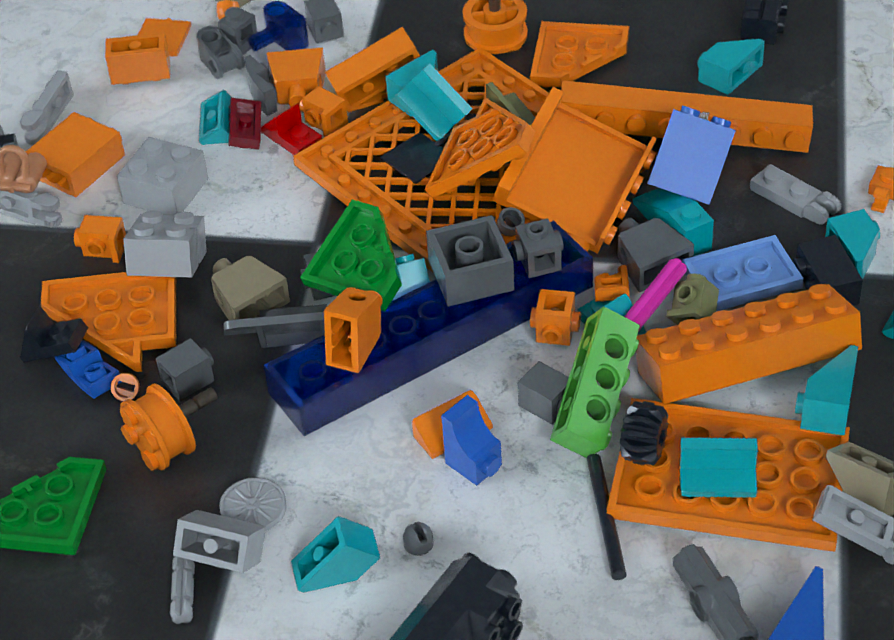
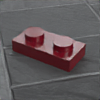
[228,98,261,150]

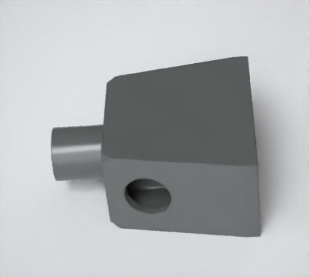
[618,218,694,293]

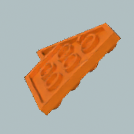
[424,98,535,198]
[41,272,176,372]

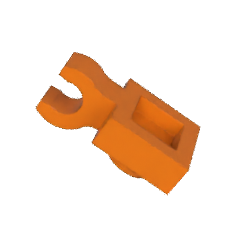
[868,165,894,213]

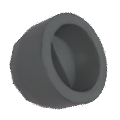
[497,207,525,237]
[403,522,434,556]

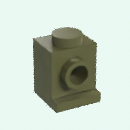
[666,274,719,325]

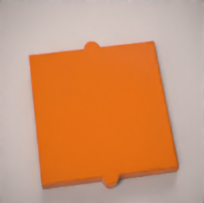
[138,18,192,57]

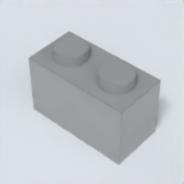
[173,510,266,573]

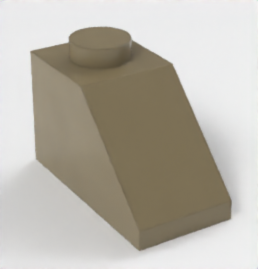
[826,442,894,516]

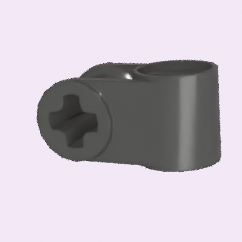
[196,26,245,79]

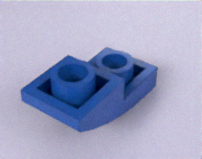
[54,340,122,399]

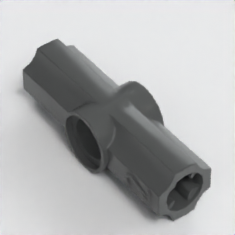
[673,544,759,640]

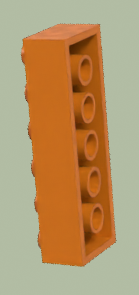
[636,284,862,404]

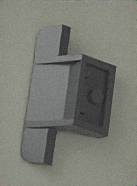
[223,304,327,348]

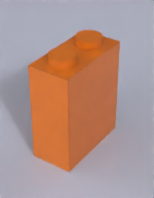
[26,112,125,198]

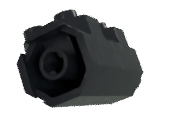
[389,553,523,640]

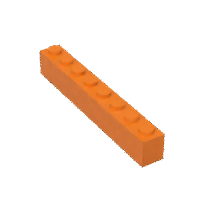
[561,81,813,153]

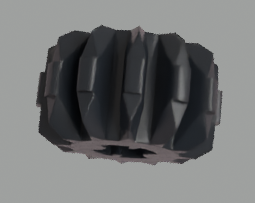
[619,401,669,465]

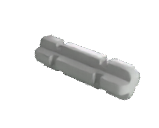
[170,556,195,624]

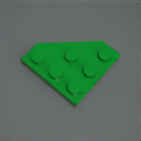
[300,199,402,312]
[0,457,107,555]

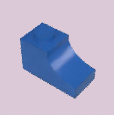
[441,395,502,486]

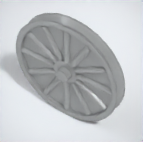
[219,477,286,531]

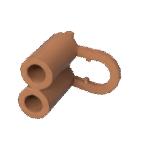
[0,145,47,193]

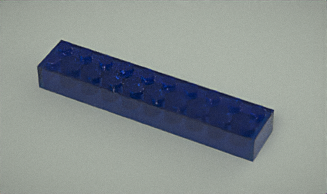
[264,221,593,436]

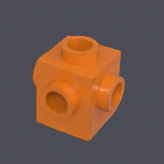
[530,289,581,346]

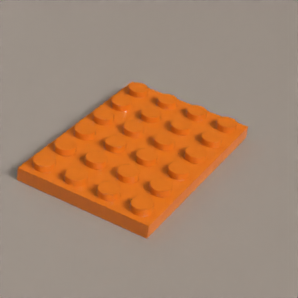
[607,398,850,552]

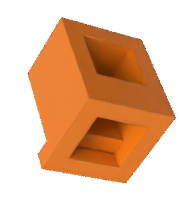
[299,86,348,137]
[74,215,126,263]

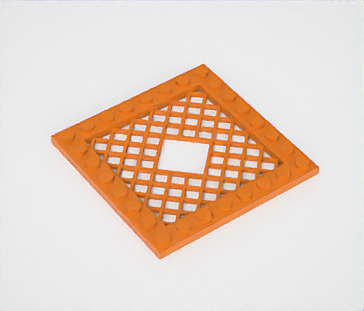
[293,47,646,273]

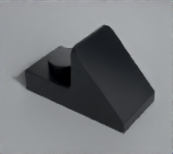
[20,306,88,363]

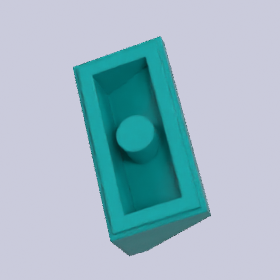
[199,90,232,145]

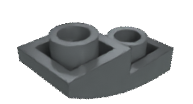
[245,55,277,116]

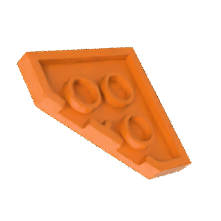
[530,21,629,87]

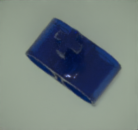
[248,1,309,52]

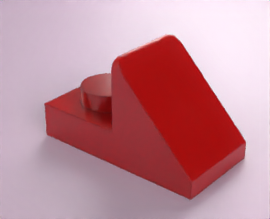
[261,103,322,155]

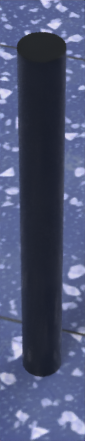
[587,454,627,580]

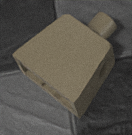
[211,256,290,320]

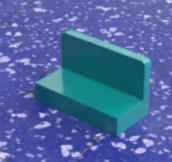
[395,63,473,141]
[680,438,758,497]

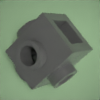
[511,218,564,278]

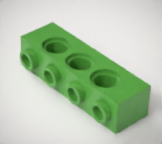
[550,306,640,458]

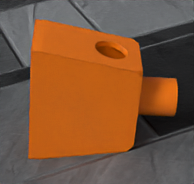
[267,47,326,107]
[324,287,383,373]

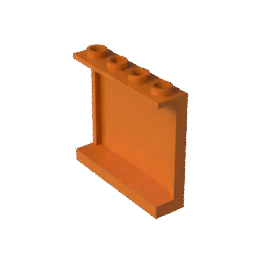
[493,87,657,254]

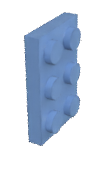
[682,235,804,311]

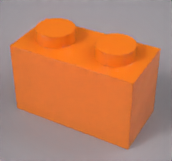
[105,32,170,85]

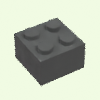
[426,215,514,306]

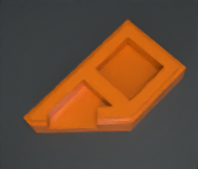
[594,265,630,302]

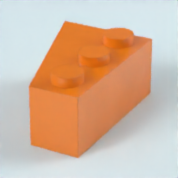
[325,27,420,112]

